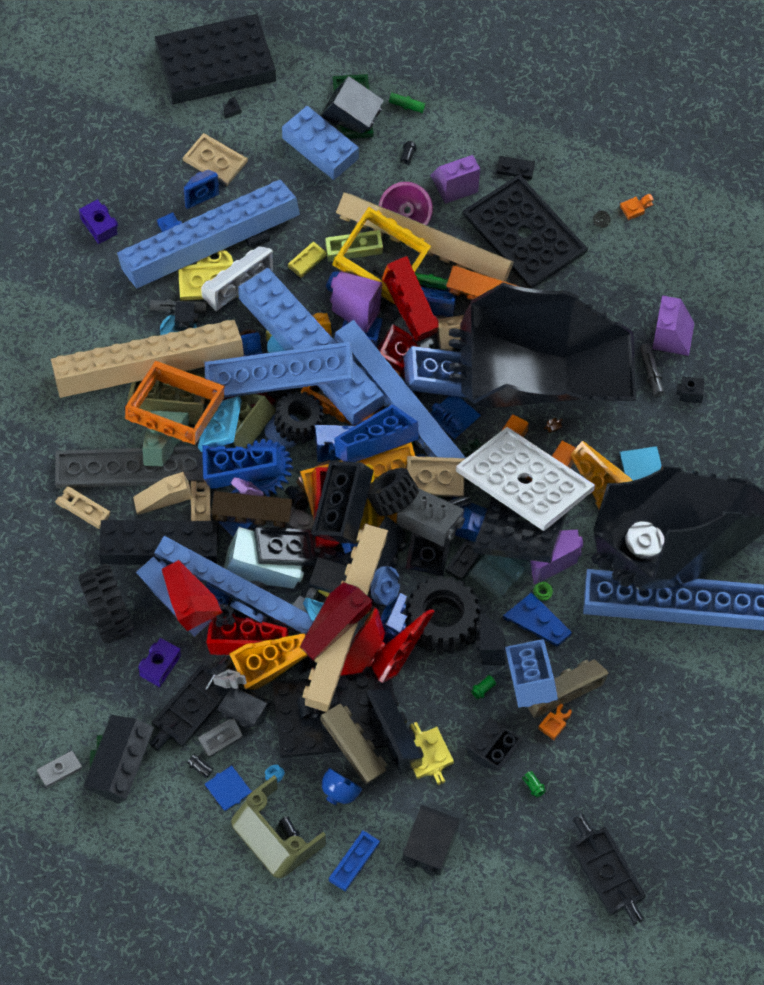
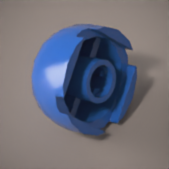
[322,768,362,805]

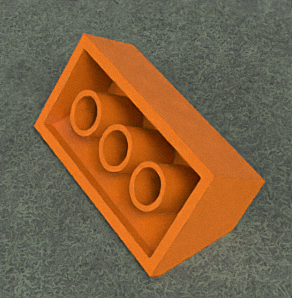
[446,265,519,301]

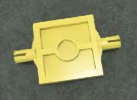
[410,722,454,785]

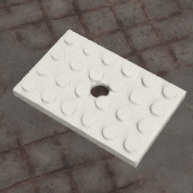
[456,427,595,531]

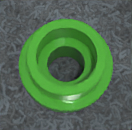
[533,582,553,601]

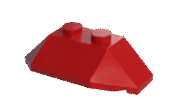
[340,608,385,676]

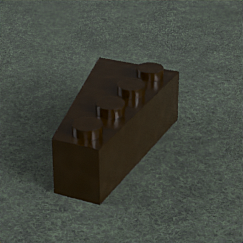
[211,491,292,528]

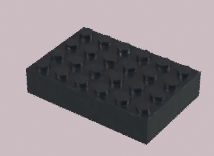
[155,14,276,105]

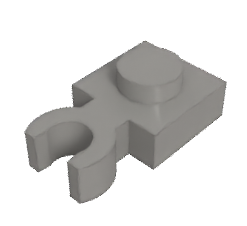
[213,669,247,689]

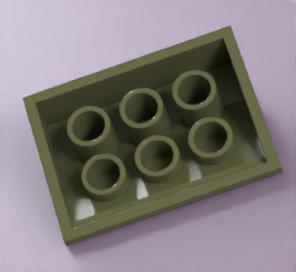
[127,373,207,425]

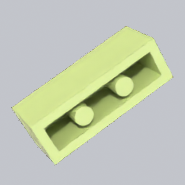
[325,230,383,262]

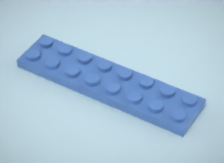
[205,342,354,400]

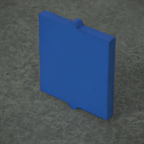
[205,766,252,811]

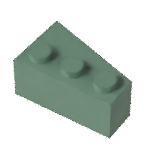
[142,411,189,466]

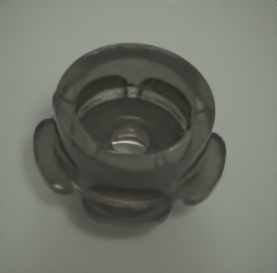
[593,211,611,228]

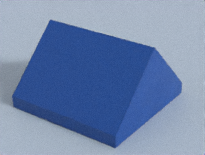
[421,287,457,317]

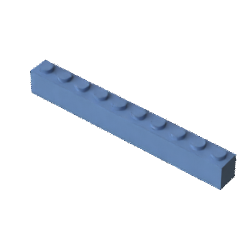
[334,320,466,459]
[154,536,313,634]

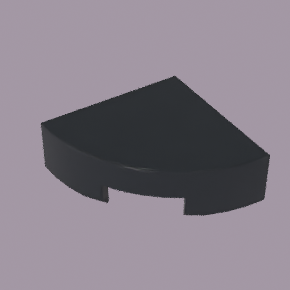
[224,97,242,119]

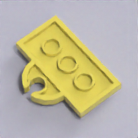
[178,250,239,301]

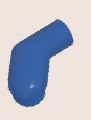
[206,585,229,606]

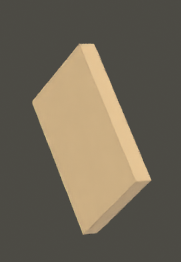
[183,133,248,186]
[407,456,465,497]

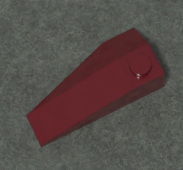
[300,582,372,661]

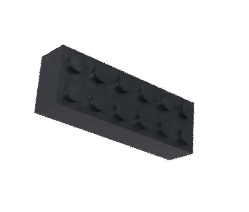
[99,520,218,565]

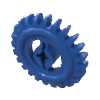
[247,439,293,497]

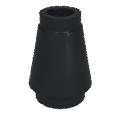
[285,485,309,510]

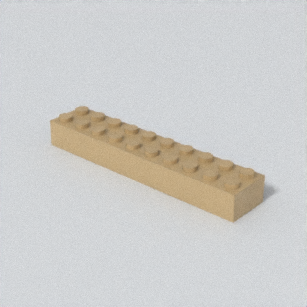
[51,320,244,398]

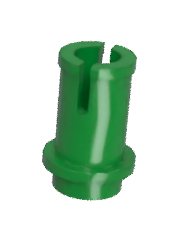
[471,675,496,699]
[522,771,546,798]

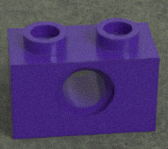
[79,199,118,244]
[138,638,181,687]

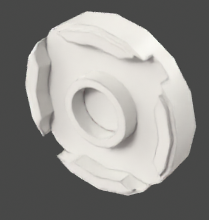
[626,522,664,559]

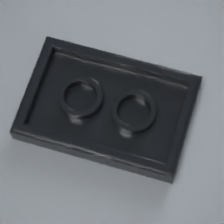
[254,527,316,566]

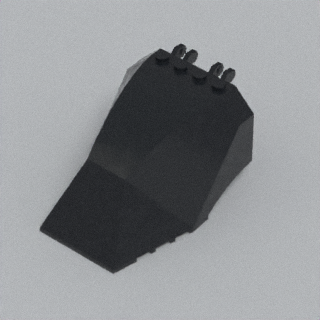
[449,282,636,408]
[592,466,764,591]

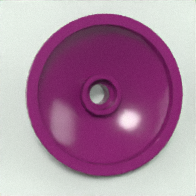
[379,182,433,225]

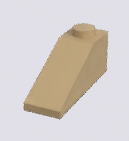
[133,472,193,515]

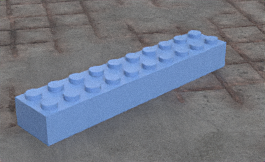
[117,180,300,289]
[238,268,384,426]
[583,569,764,630]

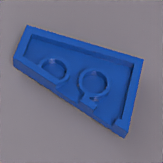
[503,592,572,647]

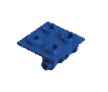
[430,395,481,440]

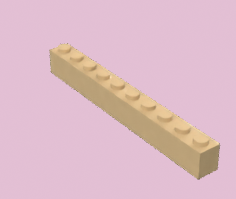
[336,192,514,282]
[302,524,388,712]

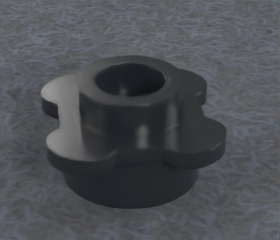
[215,607,235,627]

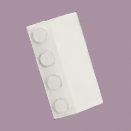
[201,247,273,311]

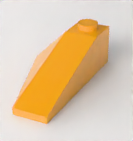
[571,441,633,509]
[230,634,307,690]

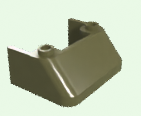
[231,775,326,878]

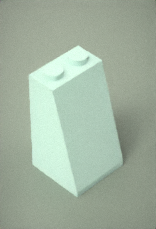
[224,527,304,589]

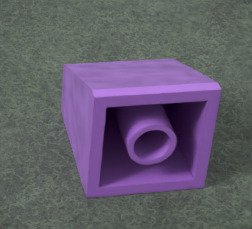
[431,155,480,204]
[330,271,382,333]
[652,296,694,356]
[530,529,583,584]

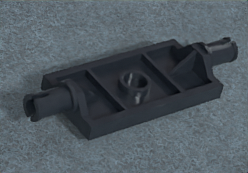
[149,655,234,752]
[570,814,646,925]

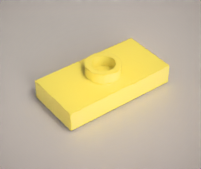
[288,241,327,278]

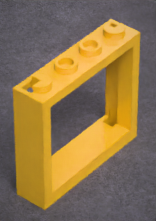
[332,207,431,304]

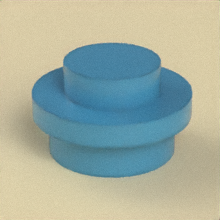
[265,765,285,783]

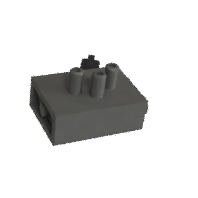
[396,489,471,547]

